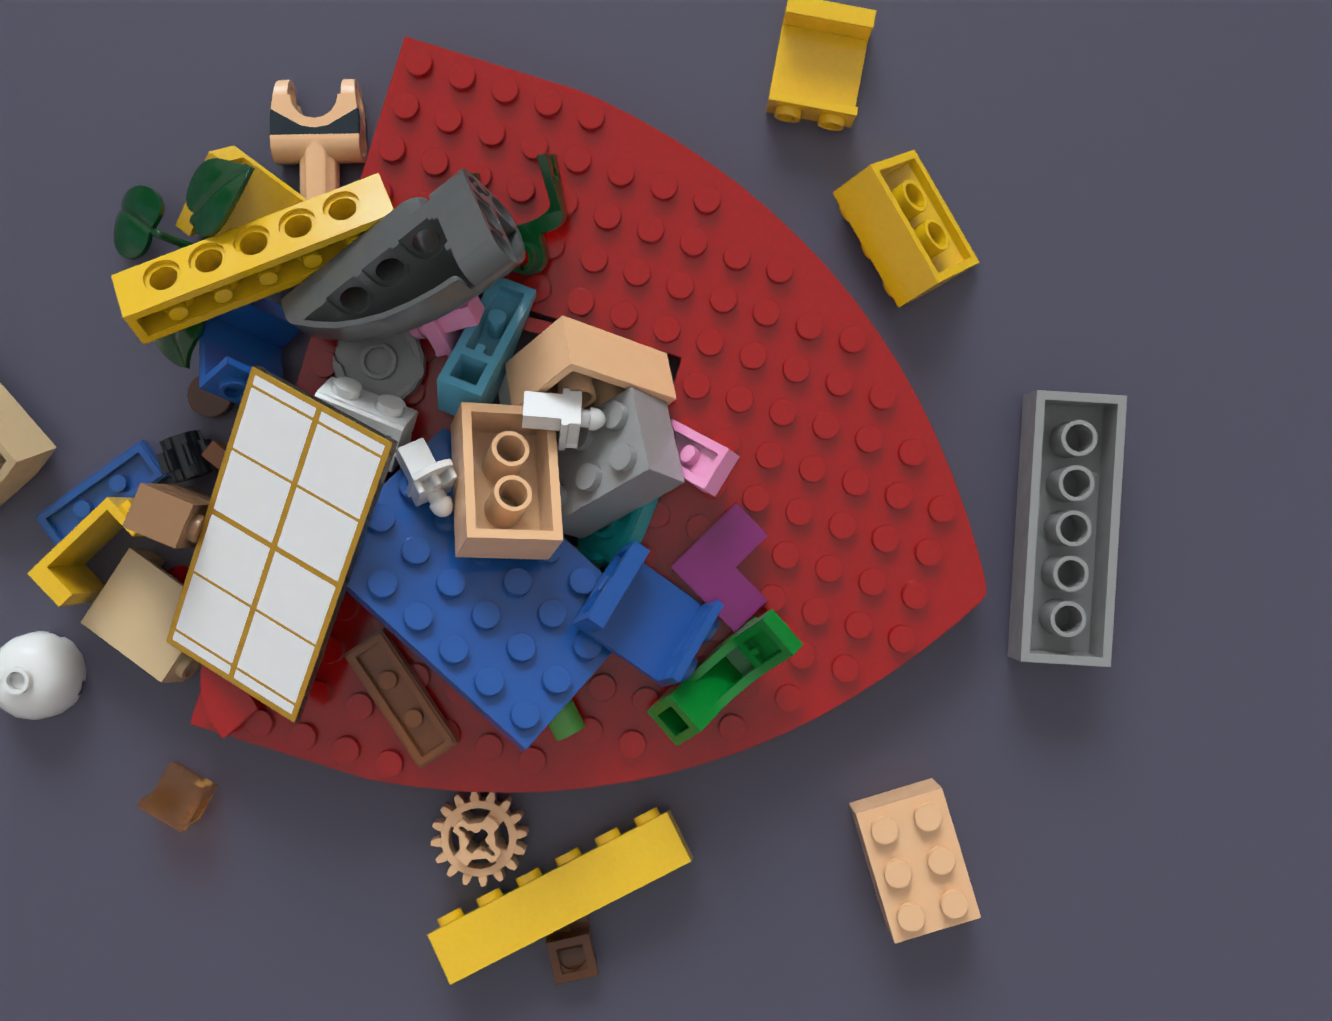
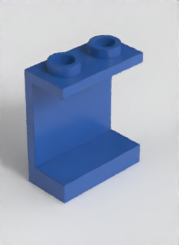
[199,298,307,405]
[572,540,724,687]

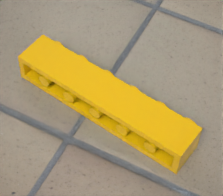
[428,807,693,985]

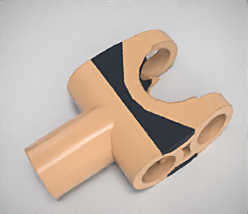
[270,79,368,200]

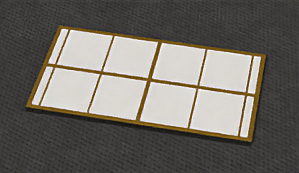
[166,366,398,723]

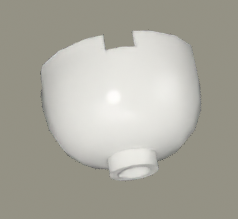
[0,631,87,720]

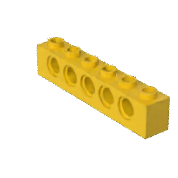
[111,173,394,345]

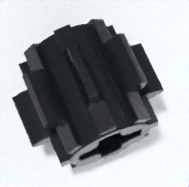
[156,430,214,483]

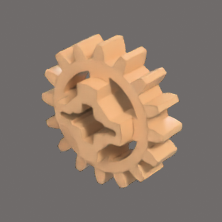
[431,791,529,887]

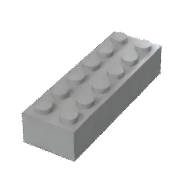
[1007,390,1127,667]

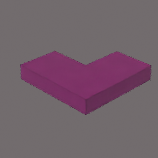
[671,503,768,632]

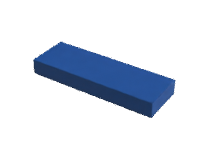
[35,440,171,546]

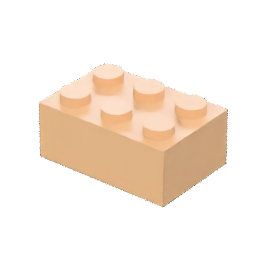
[505,315,677,409]
[450,402,563,560]
[849,778,981,944]

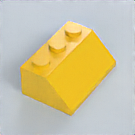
[833,149,980,308]

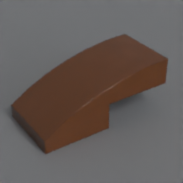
[546,915,599,985]

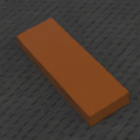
[344,628,460,769]

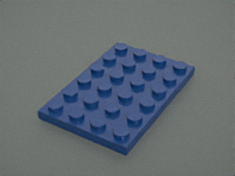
[342,427,612,752]

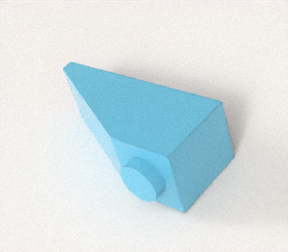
[437,278,536,416]

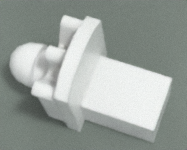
[522,388,606,451]
[395,438,458,517]

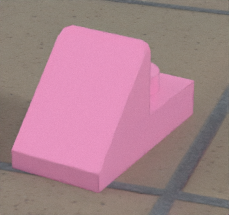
[671,419,740,496]

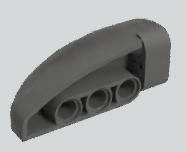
[280,168,525,342]

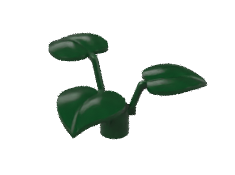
[113,158,255,369]

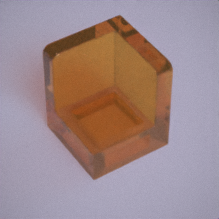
[137,761,218,833]

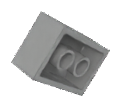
[556,387,685,539]

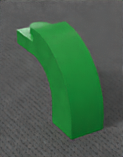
[646,609,803,746]

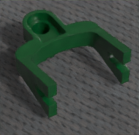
[471,153,567,275]

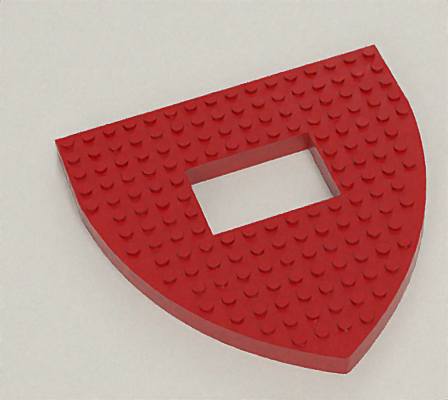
[190,36,987,793]

